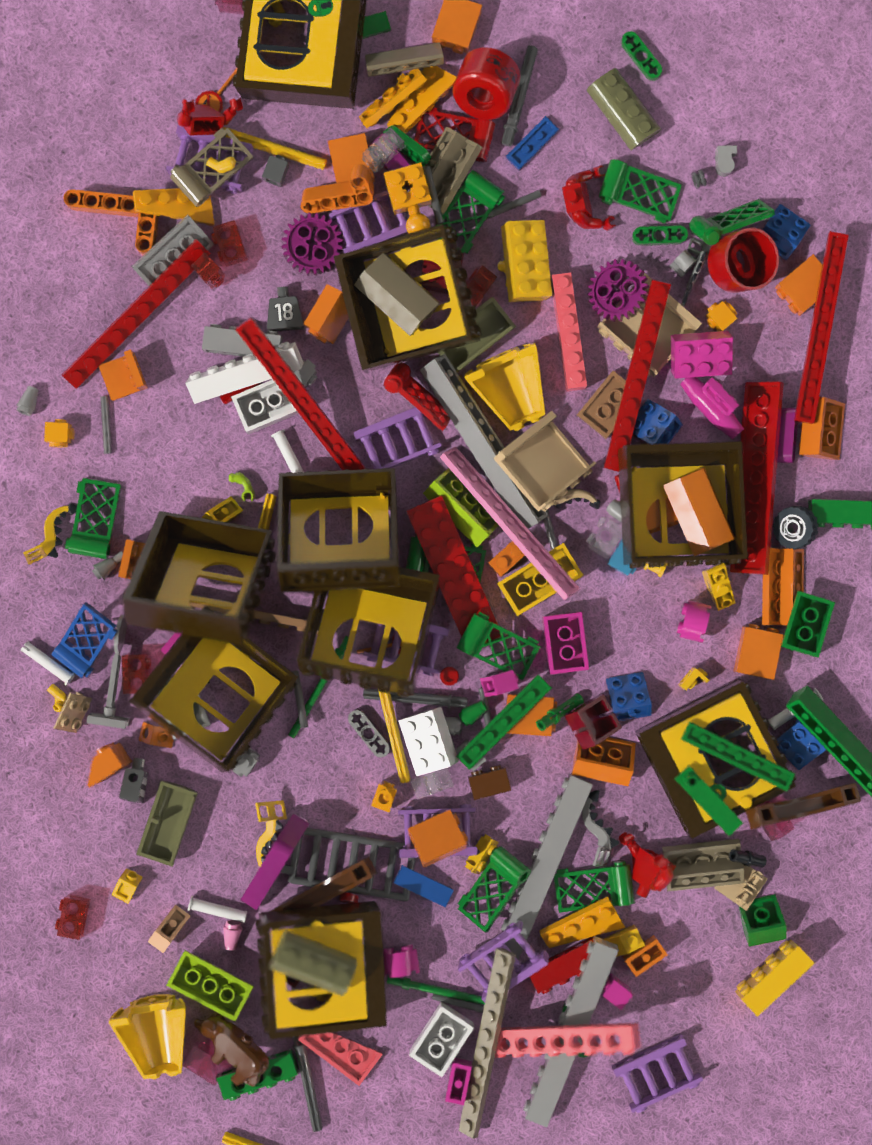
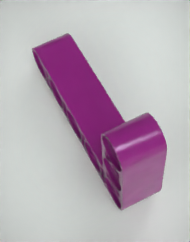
[240,813,310,910]

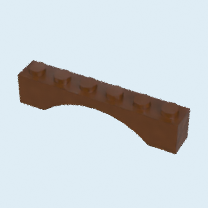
[745,783,862,830]
[269,856,378,930]

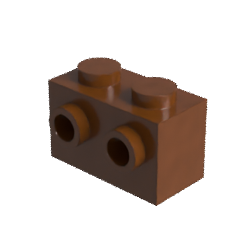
[468,764,512,800]

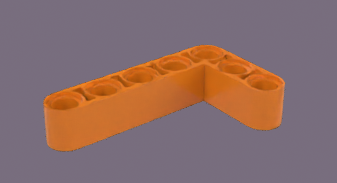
[63,189,159,255]

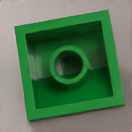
[738,894,787,947]

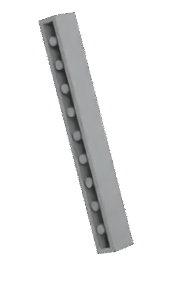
[420,354,548,529]
[495,774,593,959]
[523,936,618,1127]

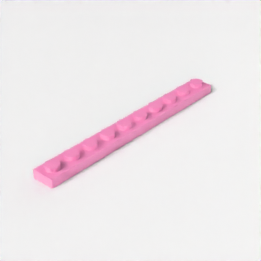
[440,447,580,600]

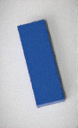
[506,116,559,171]
[394,865,454,908]

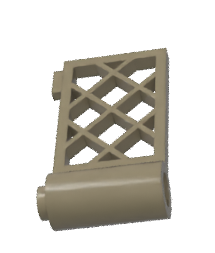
[170,128,254,207]

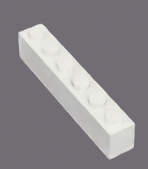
[186,342,303,404]

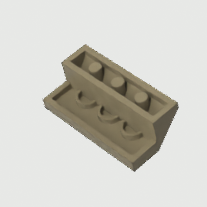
[365,42,444,77]
[409,127,483,215]
[354,252,440,336]
[662,838,744,892]

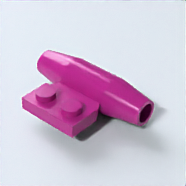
[680,377,744,440]

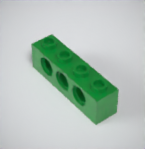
[216,1049,299,1101]

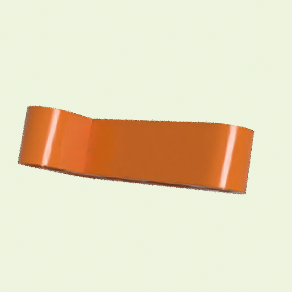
[300,164,374,213]

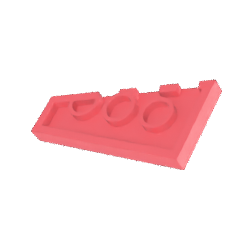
[298,1032,383,1086]

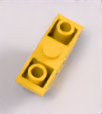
[702,563,735,611]

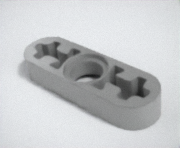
[348,710,390,757]

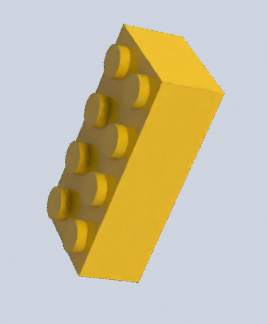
[501,220,552,302]
[497,543,584,616]
[735,939,815,1017]

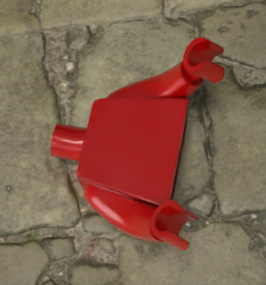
[177,98,243,136]
[562,165,616,231]
[618,832,676,898]

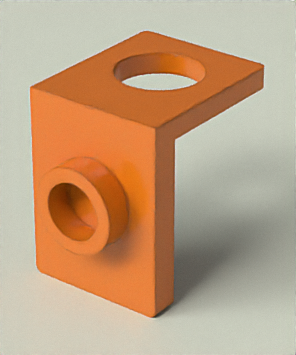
[139,722,174,748]

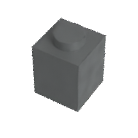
[262,155,289,187]

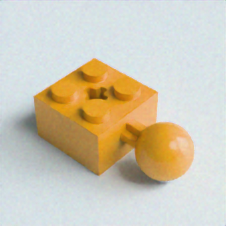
[384,162,432,234]

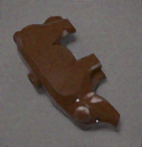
[194,1014,269,1087]

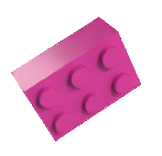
[671,331,733,379]
[542,612,589,674]

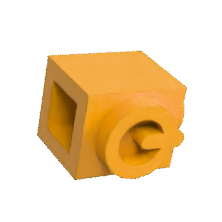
[705,301,737,331]
[44,419,75,448]
[371,781,397,812]

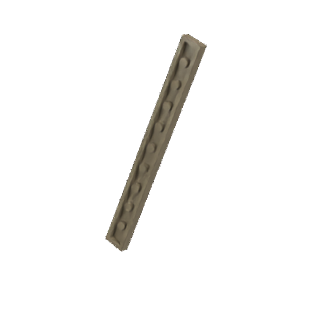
[458,947,516,1139]

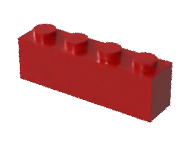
[529,936,595,994]

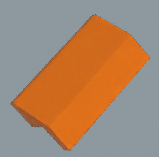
[663,468,735,556]
[762,548,804,625]

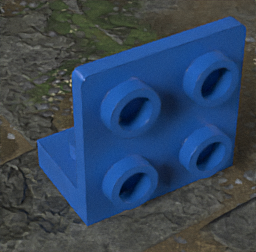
[762,204,811,261]
[633,399,683,444]
[606,672,652,722]
[776,719,827,770]

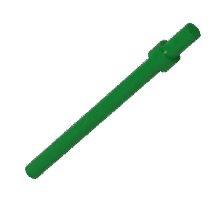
[288,636,349,738]
[387,976,485,1005]

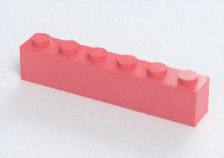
[551,272,587,392]

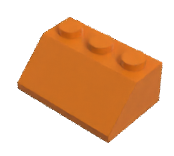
[799,397,845,460]
[572,737,636,786]
[87,742,133,788]

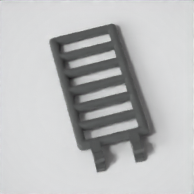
[277,827,416,901]

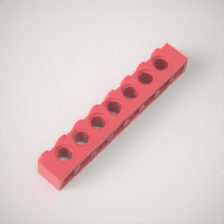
[495,1023,641,1058]

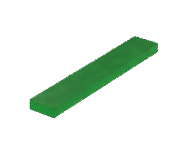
[456,674,552,770]
[680,722,795,792]

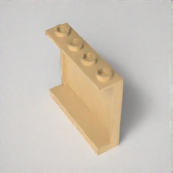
[598,273,702,377]
[493,411,596,512]

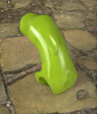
[229,472,255,501]

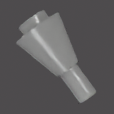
[92,551,123,580]

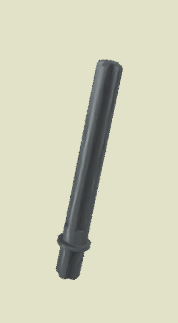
[501,45,538,147]
[363,689,468,709]
[292,1037,323,1132]

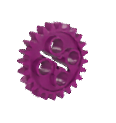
[281,213,343,276]
[587,259,649,322]

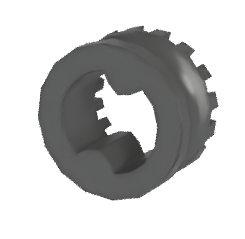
[691,169,706,189]

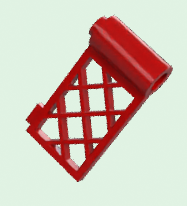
[414,107,496,162]
[384,363,451,431]

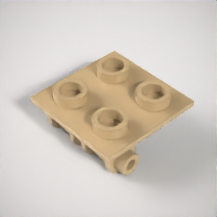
[54,692,92,733]
[714,865,768,911]

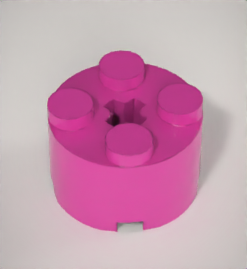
[677,600,712,643]
[383,945,420,978]

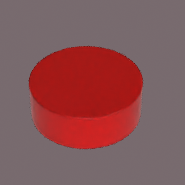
[440,666,459,686]
[339,892,359,903]

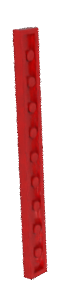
[794,231,849,425]
[61,239,211,389]
[603,280,671,472]
[235,317,366,471]

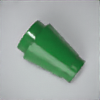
[458,700,488,726]

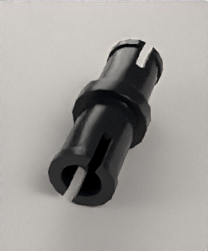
[729,849,767,868]

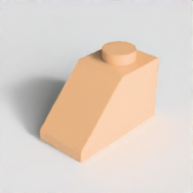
[148,904,190,953]

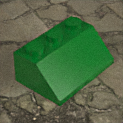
[781,591,835,658]

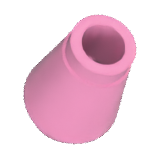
[223,920,243,951]

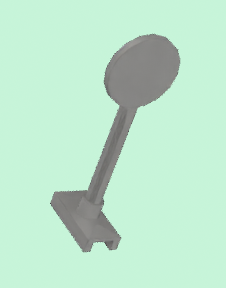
[87,614,130,729]

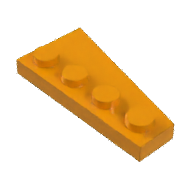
[387,66,456,134]
[359,69,427,129]
[133,188,214,226]
[539,896,625,948]

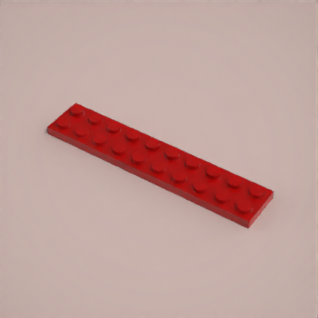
[730,382,784,575]

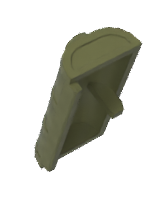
[586,68,662,151]
[433,297,516,373]
[136,781,198,867]
[268,930,357,996]

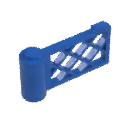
[51,602,118,679]

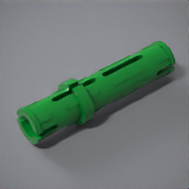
[536,693,584,731]

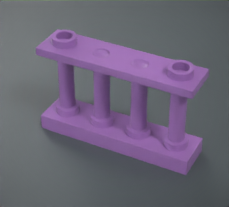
[166,125,254,194]
[329,188,409,253]
[353,407,442,469]
[364,622,449,677]
[398,804,477,858]
[458,920,549,1003]
[611,1034,703,1113]

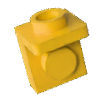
[678,667,710,691]
[112,868,143,904]

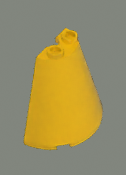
[464,343,545,431]
[108,994,186,1079]

